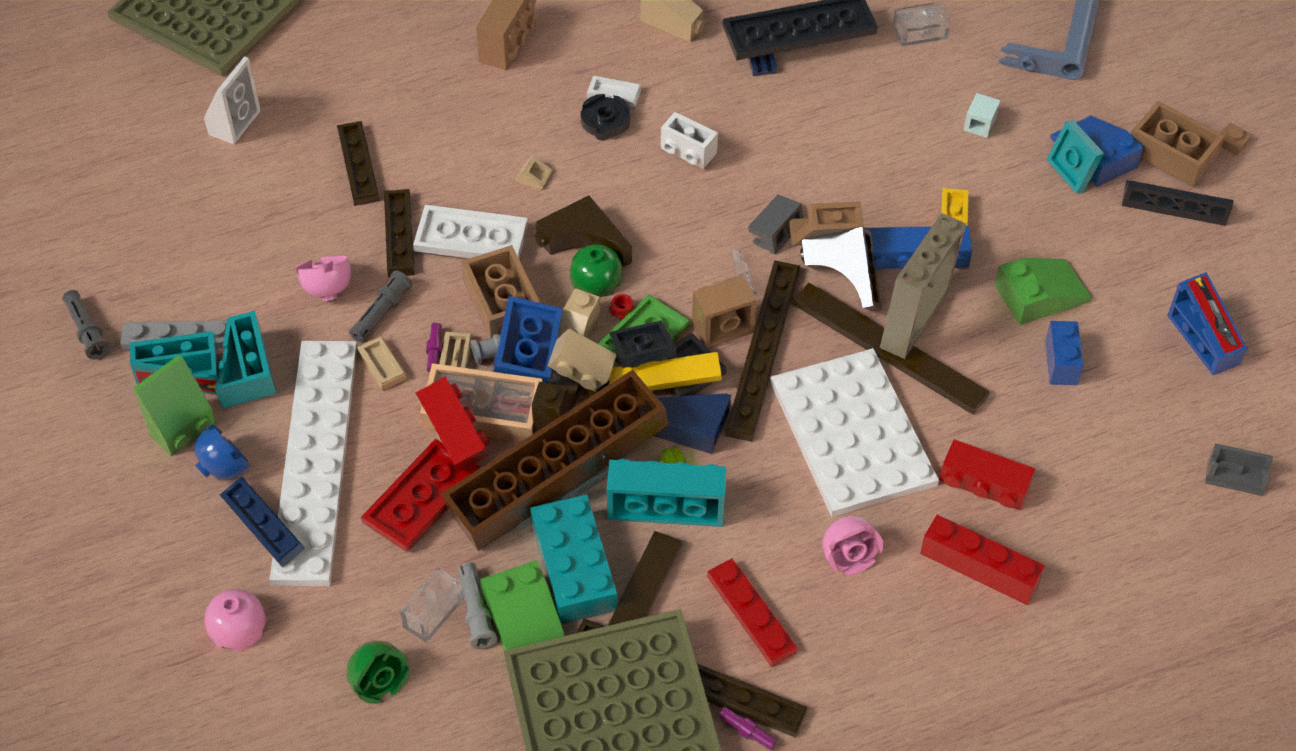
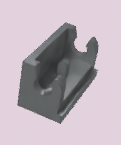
[748,195,803,255]
[1205,443,1273,496]

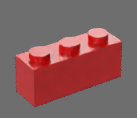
[415,376,490,472]
[939,439,1036,510]

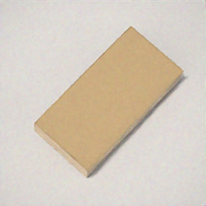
[357,336,407,391]

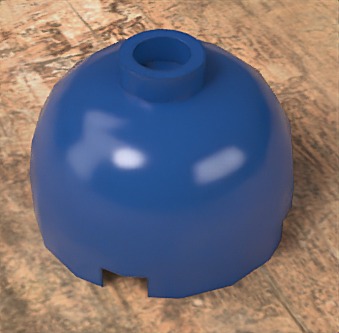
[194,424,251,480]

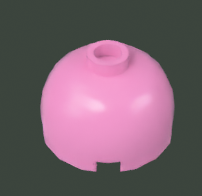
[296,255,351,301]
[822,516,883,575]
[204,589,267,651]

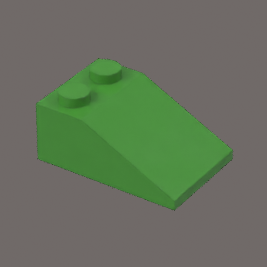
[995,258,1092,325]
[133,355,216,456]
[480,560,565,650]

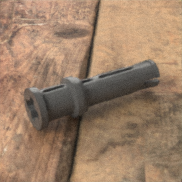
[349,271,413,343]
[62,290,110,360]

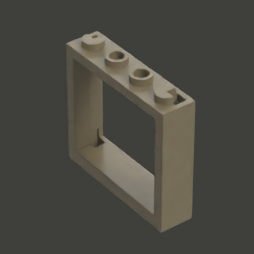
[880,213,966,359]

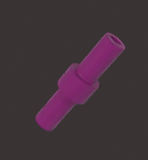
[426,322,443,373]
[718,706,777,750]

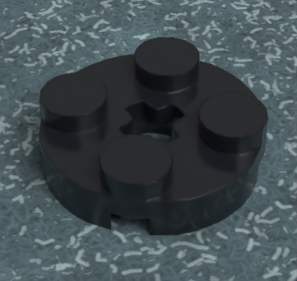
[580,94,630,141]

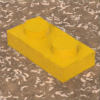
[941,188,969,226]

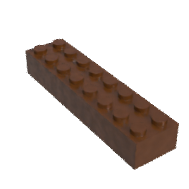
[441,369,669,551]

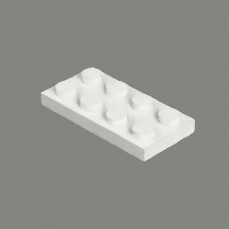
[413,205,528,258]

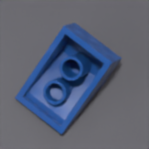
[1050,116,1143,187]
[492,296,563,383]

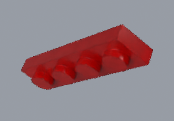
[707,558,797,668]

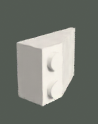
[204,56,261,144]

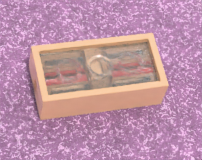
[420,363,543,442]

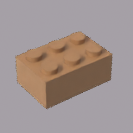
[476,0,537,70]
[1131,101,1225,186]
[461,245,540,338]

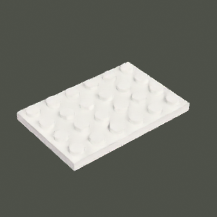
[770,349,939,517]

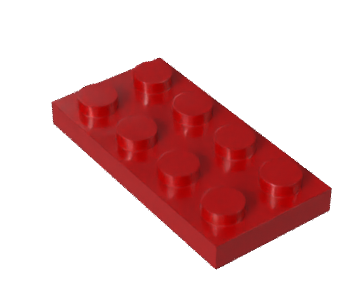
[361,438,480,552]

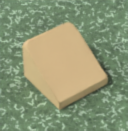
[515,155,553,190]

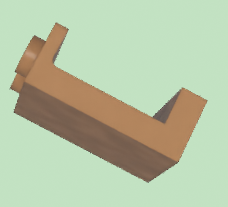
[789,201,864,246]

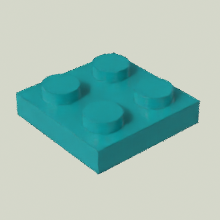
[1046,120,1104,193]

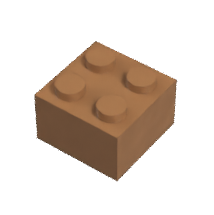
[692,275,757,348]

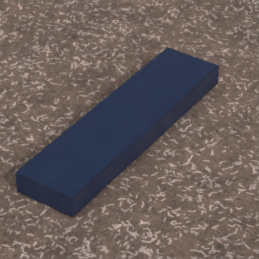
[219,476,305,567]

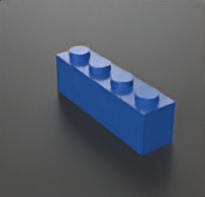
[866,226,973,270]

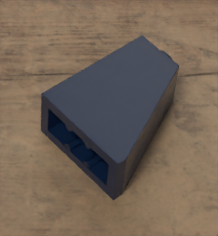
[653,393,731,454]

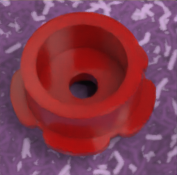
[609,294,635,319]

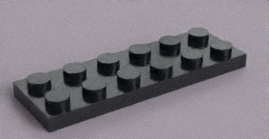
[722,0,878,61]

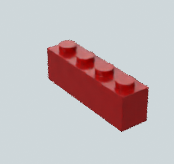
[920,514,1045,605]

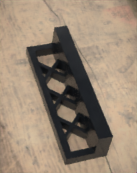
[1121,180,1234,226]

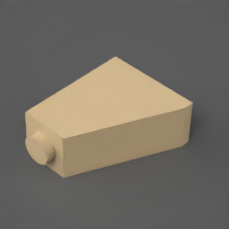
[640,0,705,42]

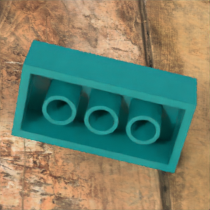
[607,459,726,527]
[530,495,617,624]

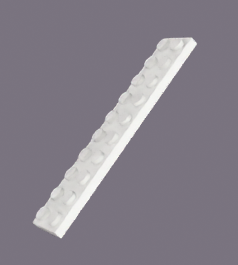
[270,341,357,586]

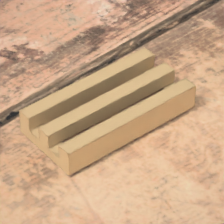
[440,331,473,368]

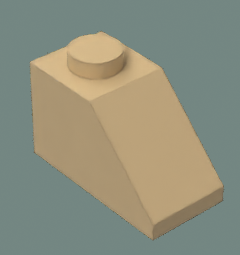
[557,288,600,339]

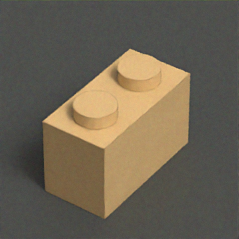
[548,328,617,392]

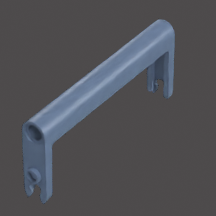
[999,0,1100,80]

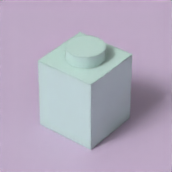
[963,93,1000,138]

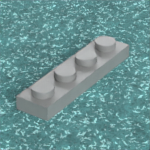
[120,320,227,351]

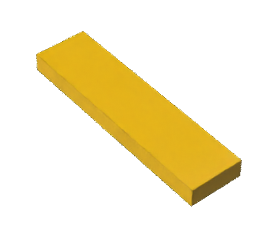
[609,352,722,391]

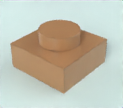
[1221,123,1252,155]

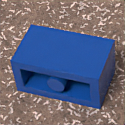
[1045,321,1083,385]

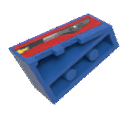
[1167,272,1247,375]

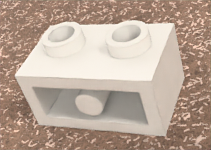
[661,112,718,169]

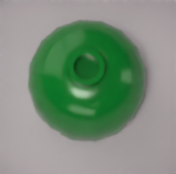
[570,244,623,297]
[347,640,410,704]

